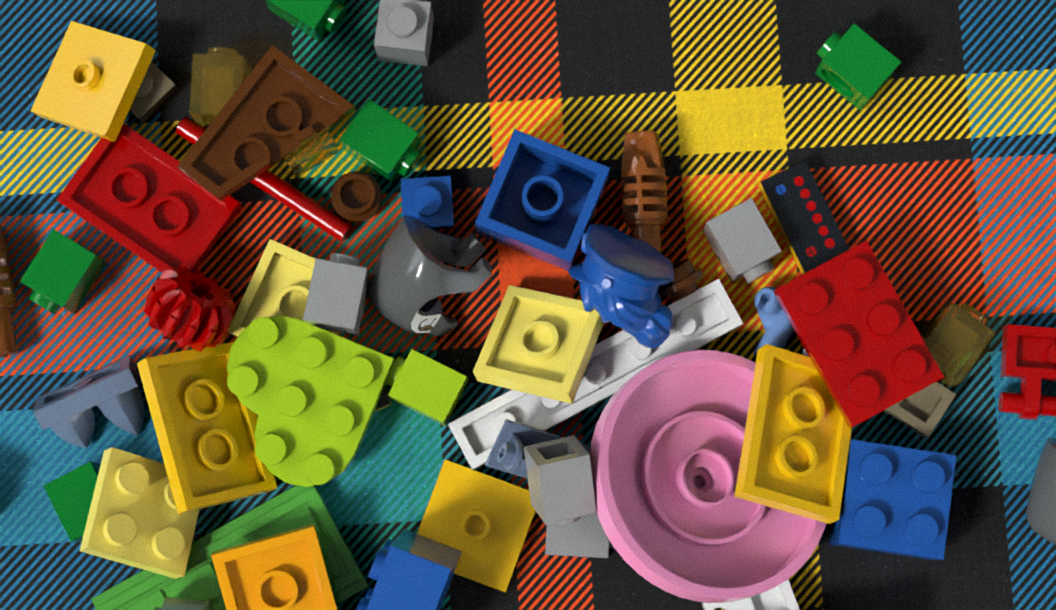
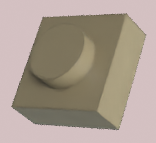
[129,61,178,124]
[883,382,956,438]

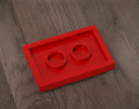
[57,123,242,274]
[773,240,944,428]

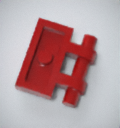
[998,324,1056,420]

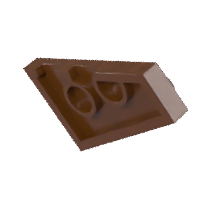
[177,45,356,201]

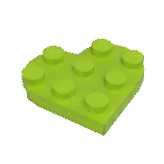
[227,315,396,487]

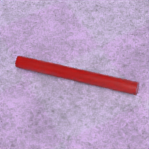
[176,117,353,242]

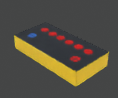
[758,161,849,275]

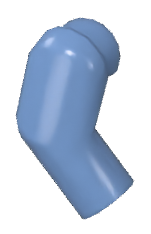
[753,287,795,357]

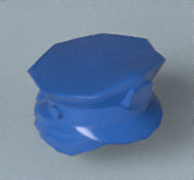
[568,224,674,348]

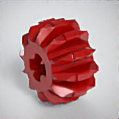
[143,266,237,352]

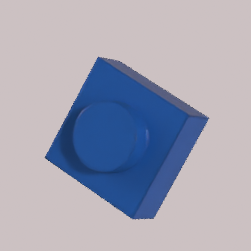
[401,176,454,230]

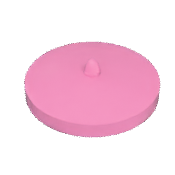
[589,350,827,603]

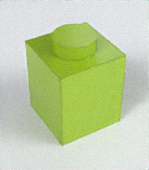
[386,349,468,427]

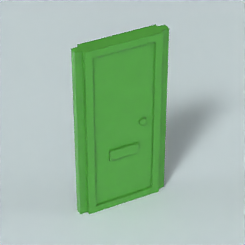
[91,485,369,610]

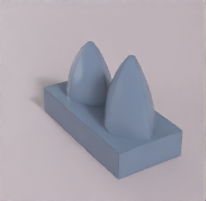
[33,355,144,448]

